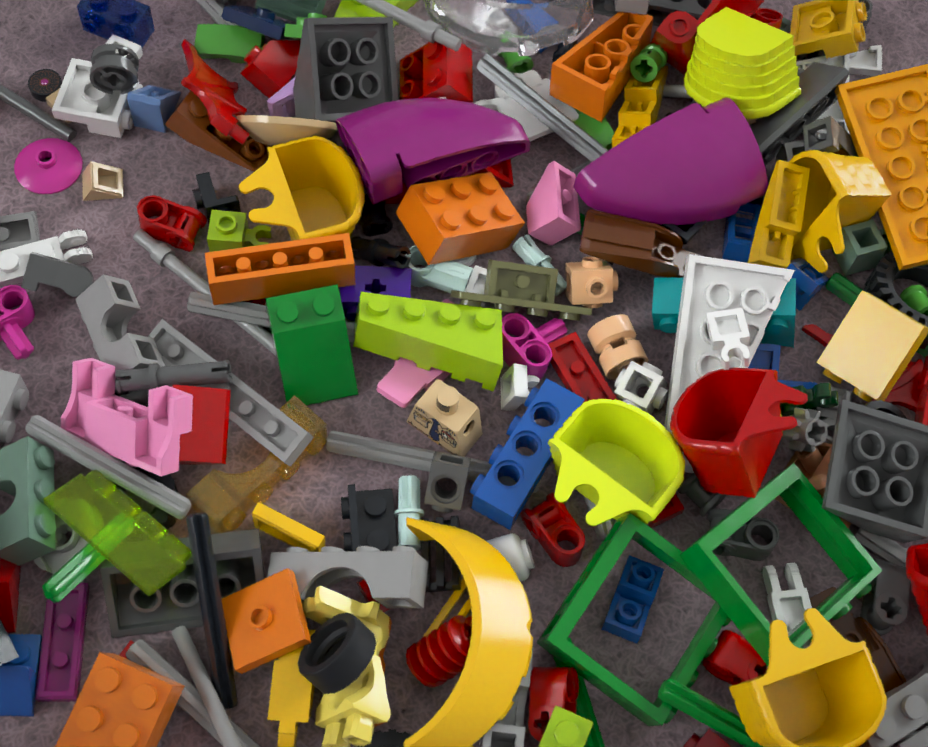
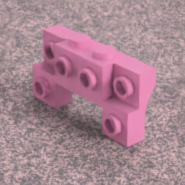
[61,358,193,477]

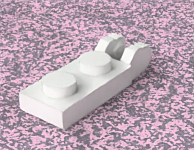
[0,229,93,289]
[762,562,812,649]

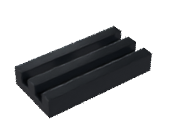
[421,516,461,593]

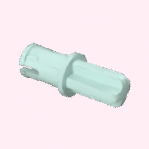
[512,234,567,296]
[395,475,424,550]

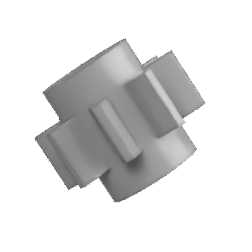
[782,407,828,453]

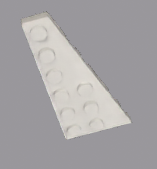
[664,254,795,473]

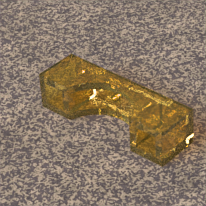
[186,396,327,533]

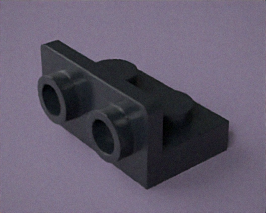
[341,484,397,551]

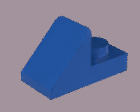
[786,259,829,311]
[0,634,42,717]

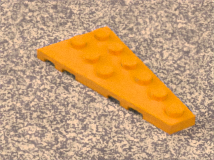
[835,64,928,271]

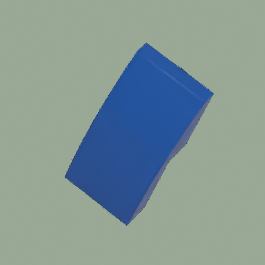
[602,555,664,644]

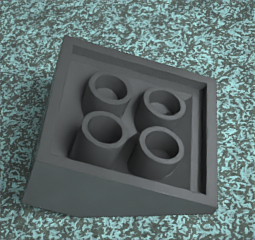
[293,17,399,121]
[822,399,928,543]

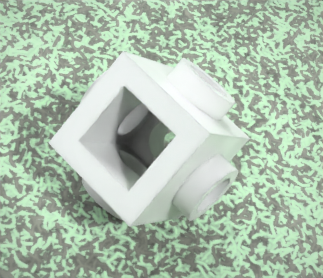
[614,361,669,415]

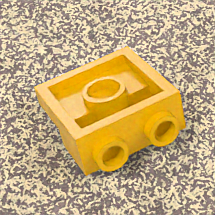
[790,0,867,58]

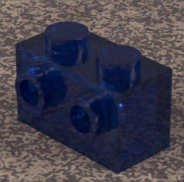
[77,0,155,48]

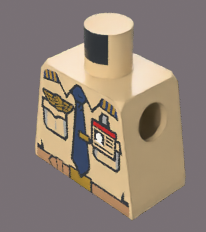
[407,379,483,457]

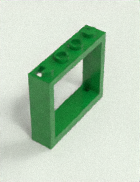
[680,463,883,666]
[536,513,732,726]

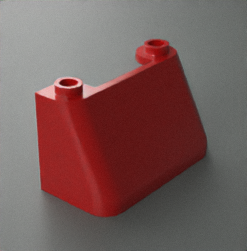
[650,0,764,75]

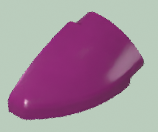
[573,97,768,225]
[336,98,530,204]

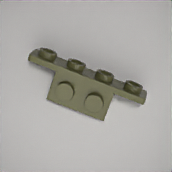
[450,260,592,321]

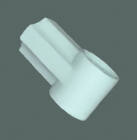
[405,245,474,293]

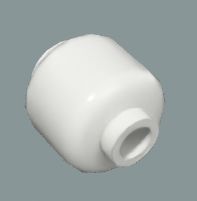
[487,533,535,582]

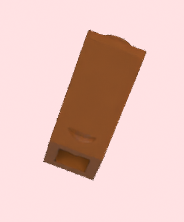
[164,90,272,172]

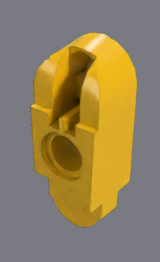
[267,629,316,747]

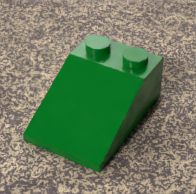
[266,284,358,409]

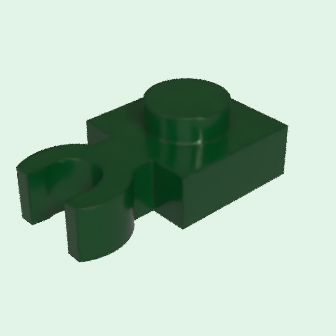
[780,383,838,417]

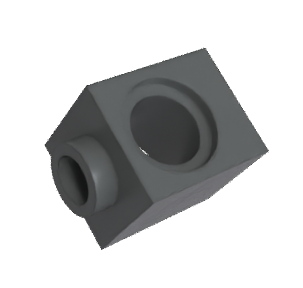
[424,451,471,513]

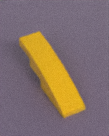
[612,66,668,148]
[748,160,810,269]

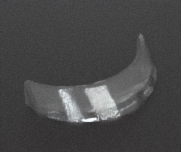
[423,0,594,57]

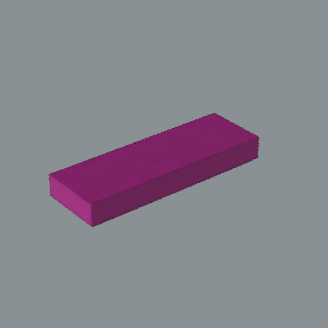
[36,583,90,702]

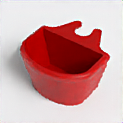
[670,368,808,498]

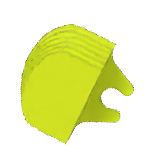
[684,7,801,120]
[548,399,685,526]

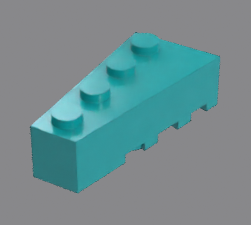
[652,277,796,348]

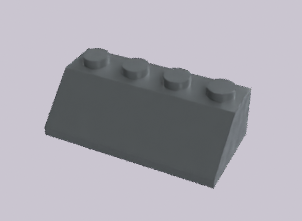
[749,62,850,166]
[100,528,265,638]

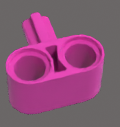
[0,285,35,360]
[502,313,568,381]

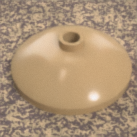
[236,115,337,146]

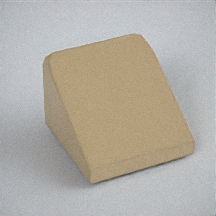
[82,161,124,201]

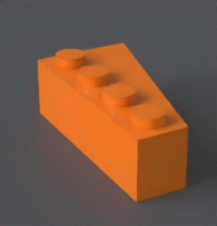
[549,12,654,122]

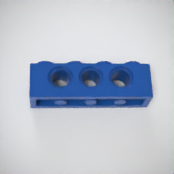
[470,378,585,530]

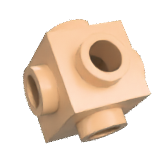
[565,256,618,308]

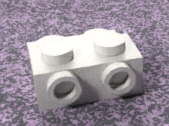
[52,58,143,138]

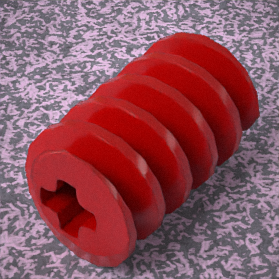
[406,615,472,688]

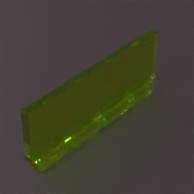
[44,470,192,596]

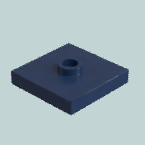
[221,6,296,40]

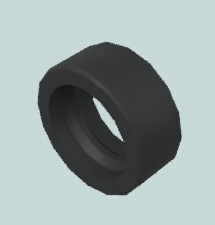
[298,613,376,694]

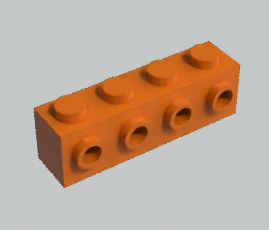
[205,233,356,305]

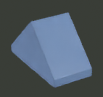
[127,85,181,133]

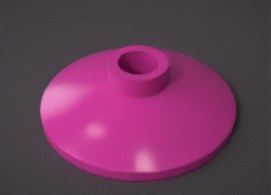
[14,138,83,194]

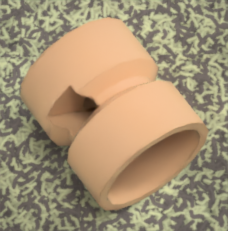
[587,314,648,380]

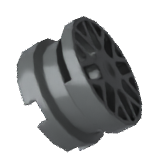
[89,44,139,94]

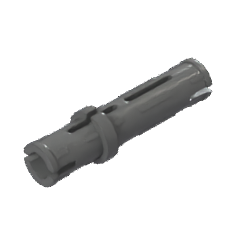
[115,360,232,393]

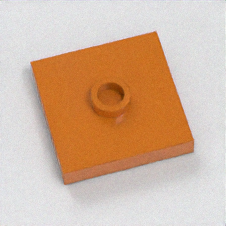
[222,568,311,674]

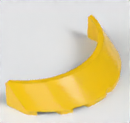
[404,517,533,747]

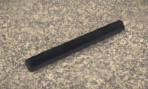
[186,512,238,709]

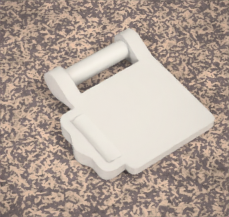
[474,70,579,141]

